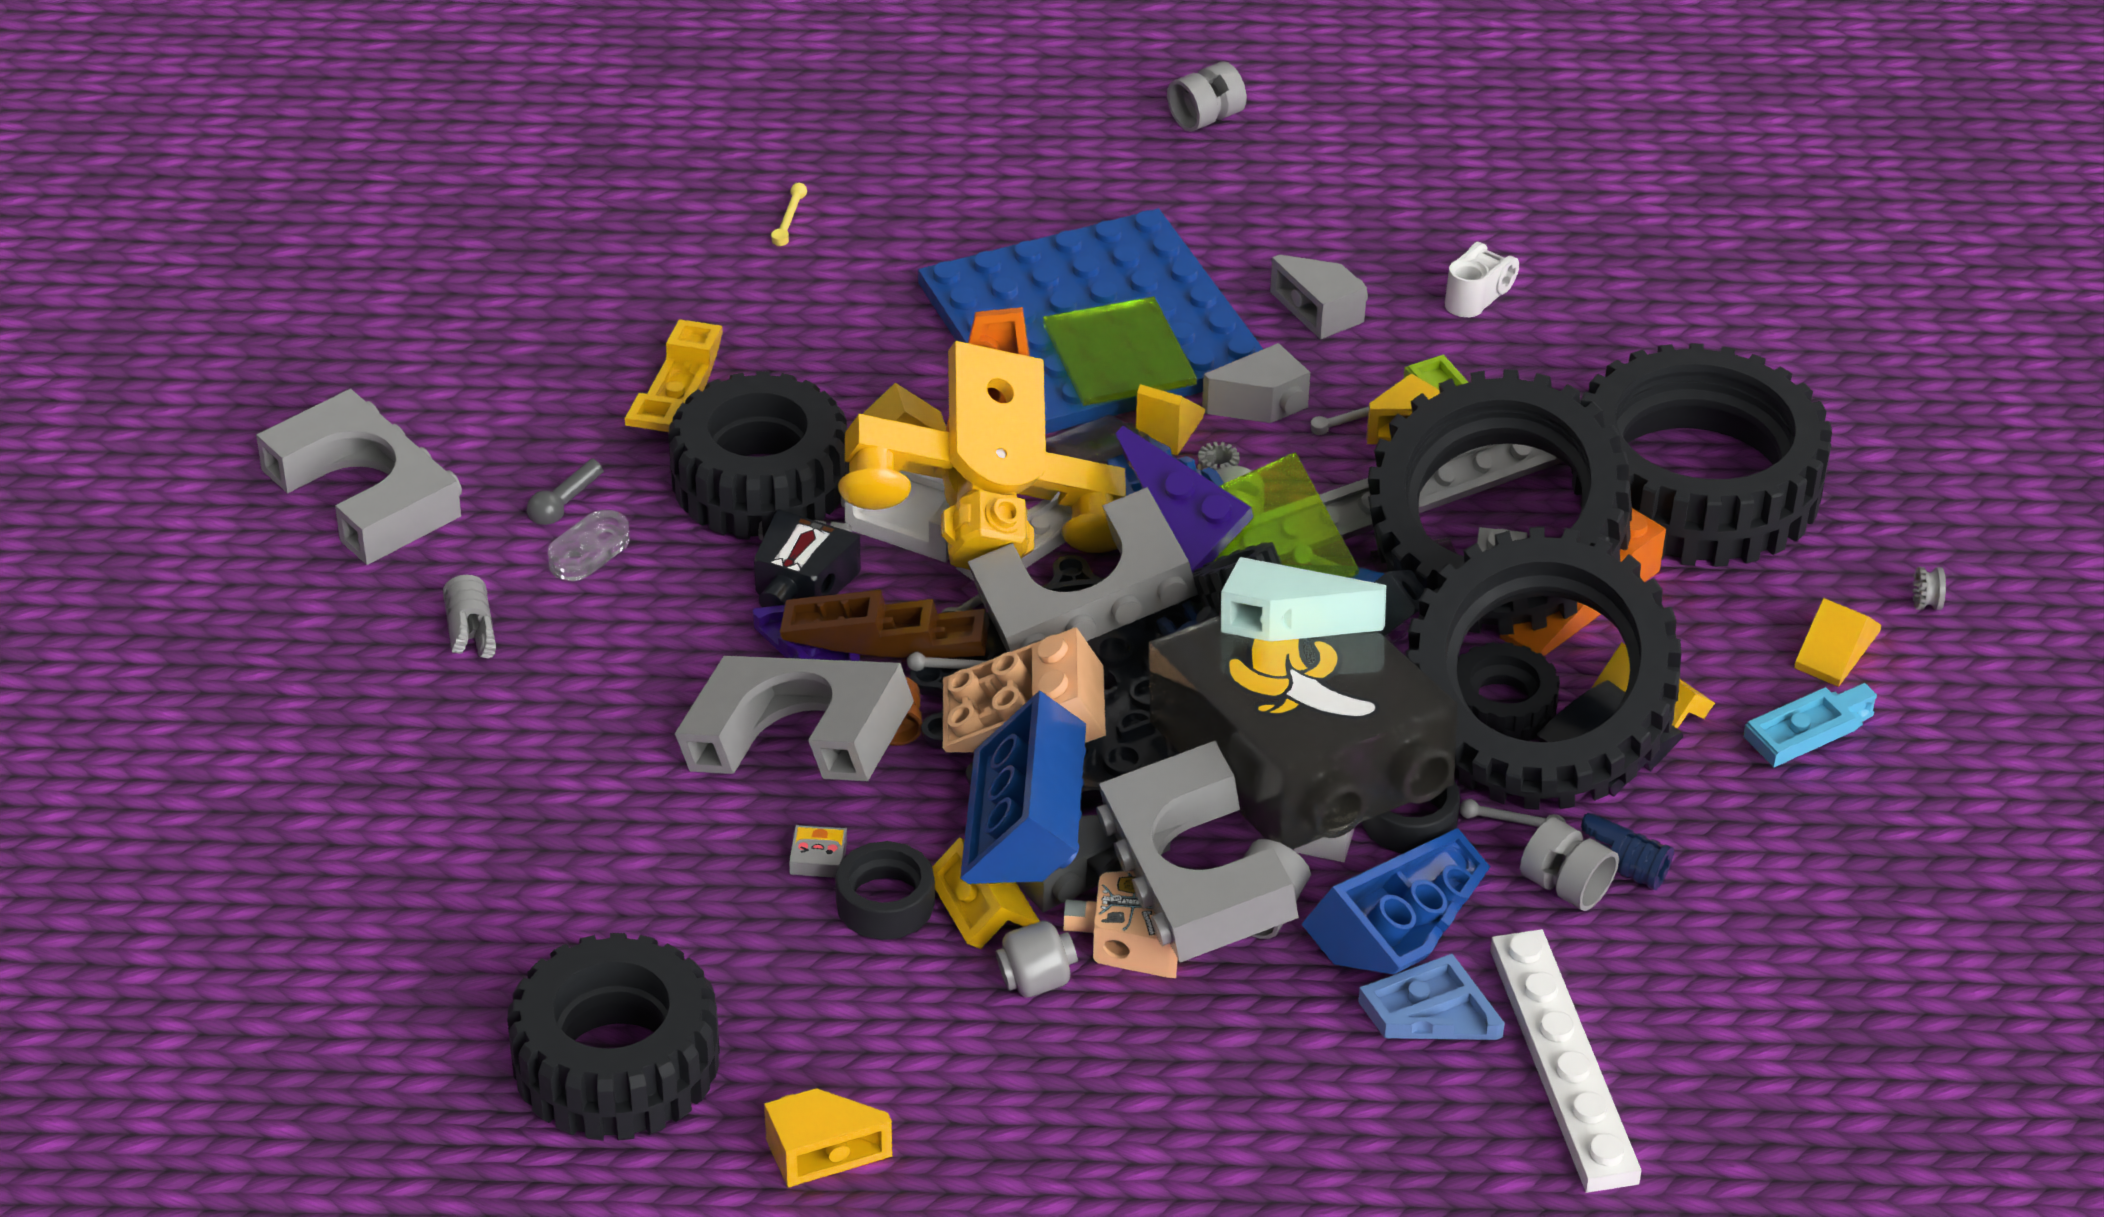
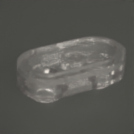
[548,510,630,581]

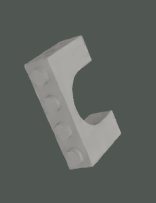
[256,388,462,565]
[968,487,1198,652]
[675,656,914,781]
[1096,741,1299,963]

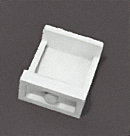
[841,471,950,562]

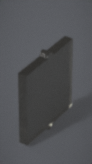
[1045,415,1150,463]

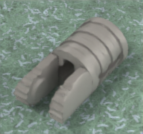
[443,575,496,659]

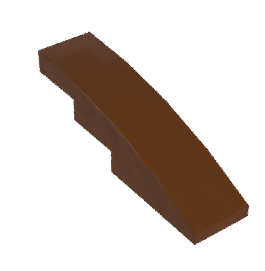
[780,589,989,658]

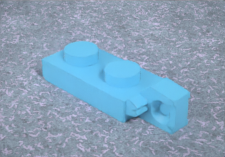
[1743,683,1877,767]

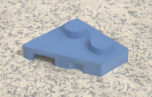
[1358,954,1505,1040]

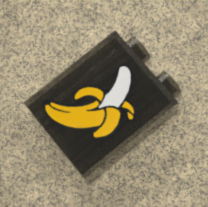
[1149,615,1458,850]

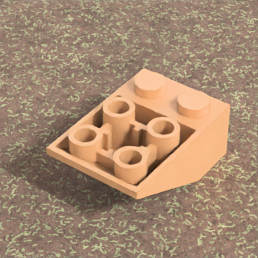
[943,627,1106,752]

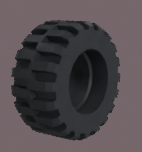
[668,371,849,540]
[507,933,720,1141]

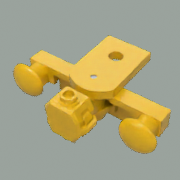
[838,341,1126,570]

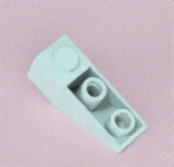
[1221,557,1386,642]

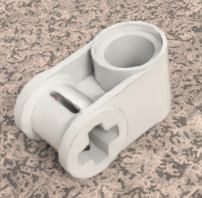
[1445,242,1519,318]

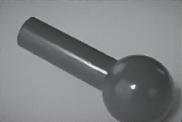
[527,458,604,525]

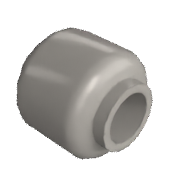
[995,921,1078,998]

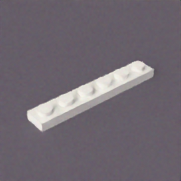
[1490,929,1641,1193]

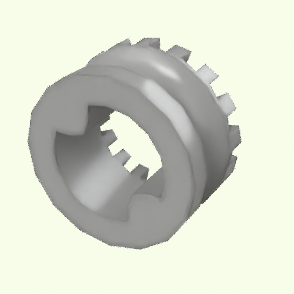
[1197,442,1240,470]
[1913,567,1946,610]

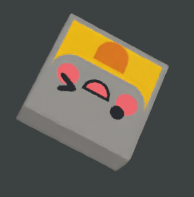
[789,825,847,878]

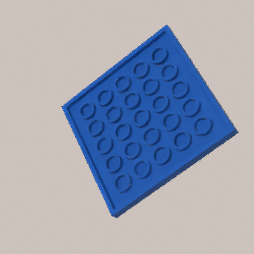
[918,208,1263,434]

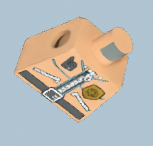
[1063,871,1178,978]

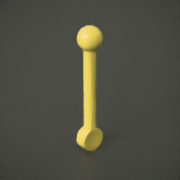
[771,182,807,246]

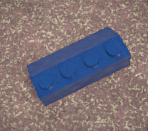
[960,690,1086,884]

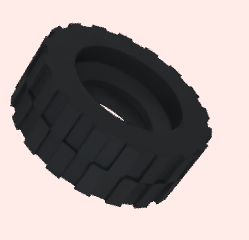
[1457,642,1560,741]

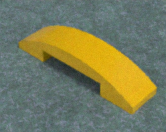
[625,319,723,432]

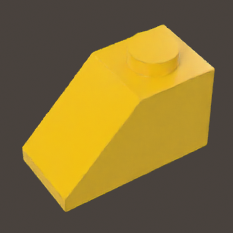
[764,1088,892,1188]

